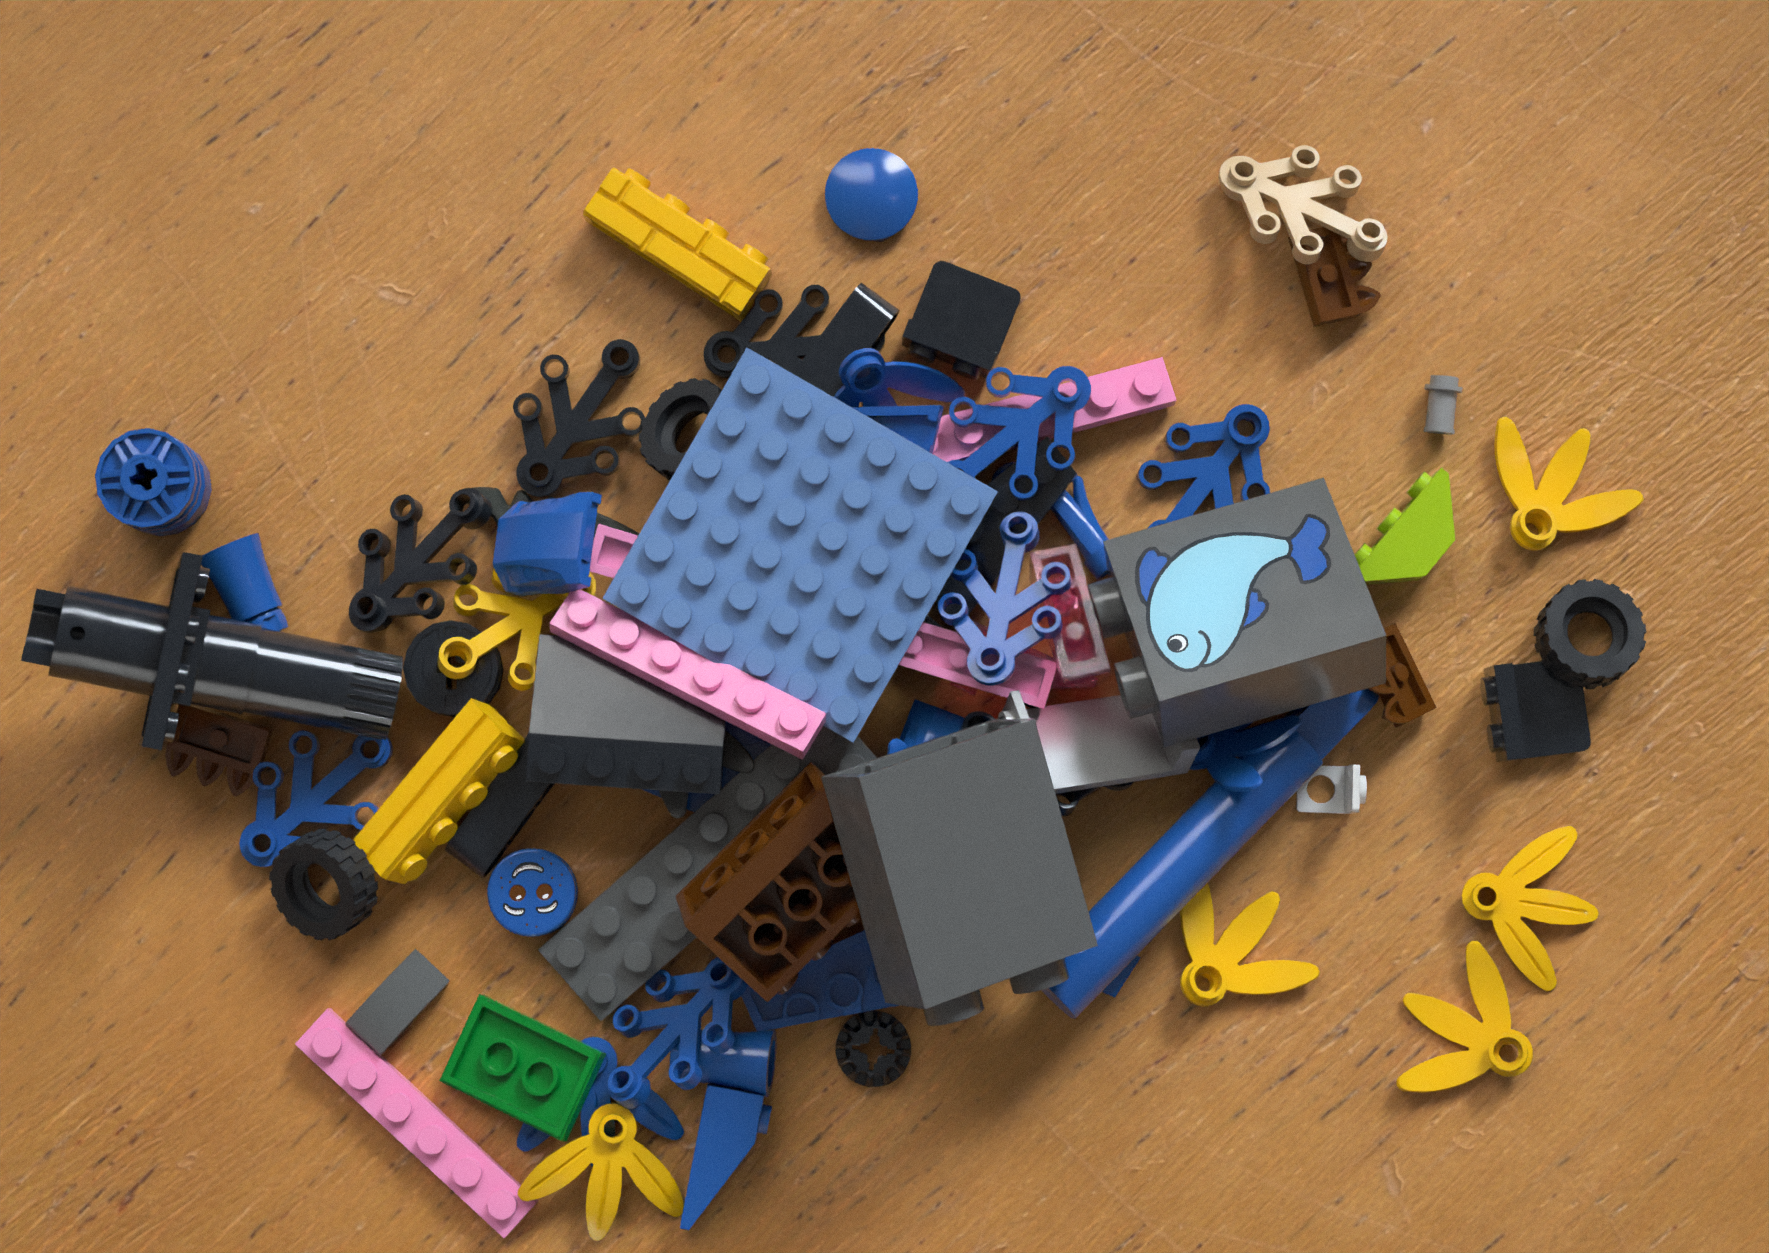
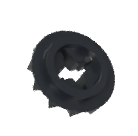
[836,1011,911,1088]

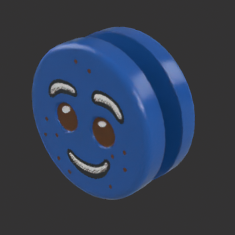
[487,848,578,937]

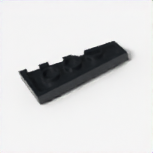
[936,437,1077,616]

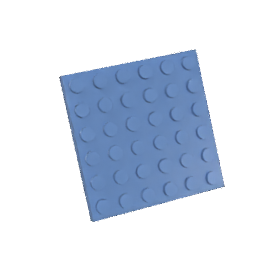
[603,348,998,743]

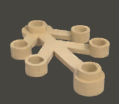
[1218,145,1388,264]

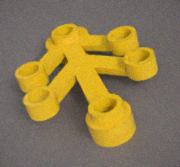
[437,569,596,691]

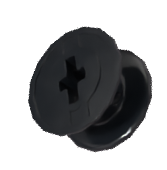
[403,620,504,717]

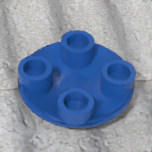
[825,148,918,242]

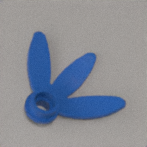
[834,348,965,407]
[1190,716,1303,792]
[517,1037,684,1167]

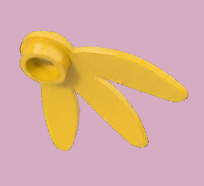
[1494,417,1644,551]
[1461,826,1599,991]
[1180,883,1320,1007]
[1396,941,1533,1093]
[518,1103,684,1241]

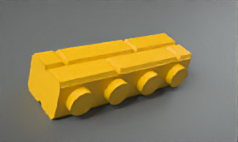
[583,167,772,321]
[353,698,525,884]

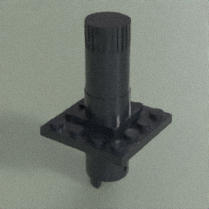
[21,552,403,750]

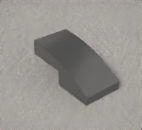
[345,949,450,1056]

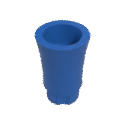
[201,533,289,631]
[670,1030,777,1097]

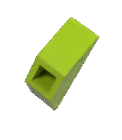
[1354,467,1455,585]

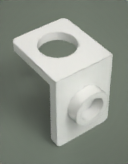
[1296,764,1367,814]

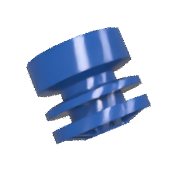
[95,428,212,536]

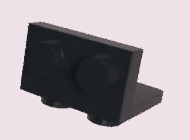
[902,261,1021,380]
[1480,661,1591,762]

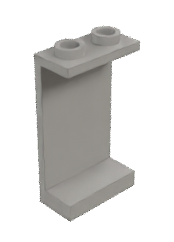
[998,690,1200,794]

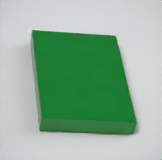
[439,994,607,1142]

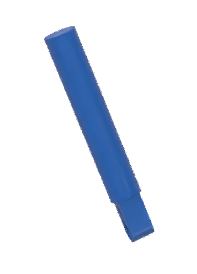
[1041,688,1379,1019]

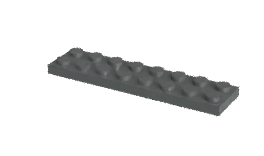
[538,726,877,1021]

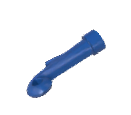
[992,462,1109,580]

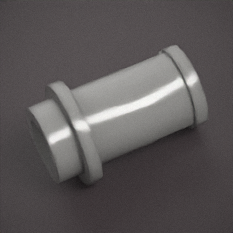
[1424,375,1463,435]

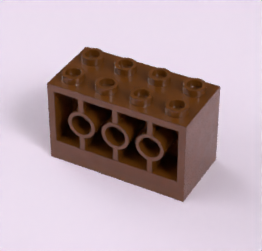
[675,762,861,1002]

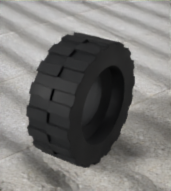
[639,378,722,481]
[1533,579,1647,689]
[269,829,378,941]

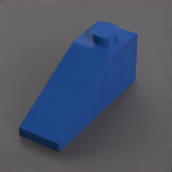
[680,1084,772,1230]

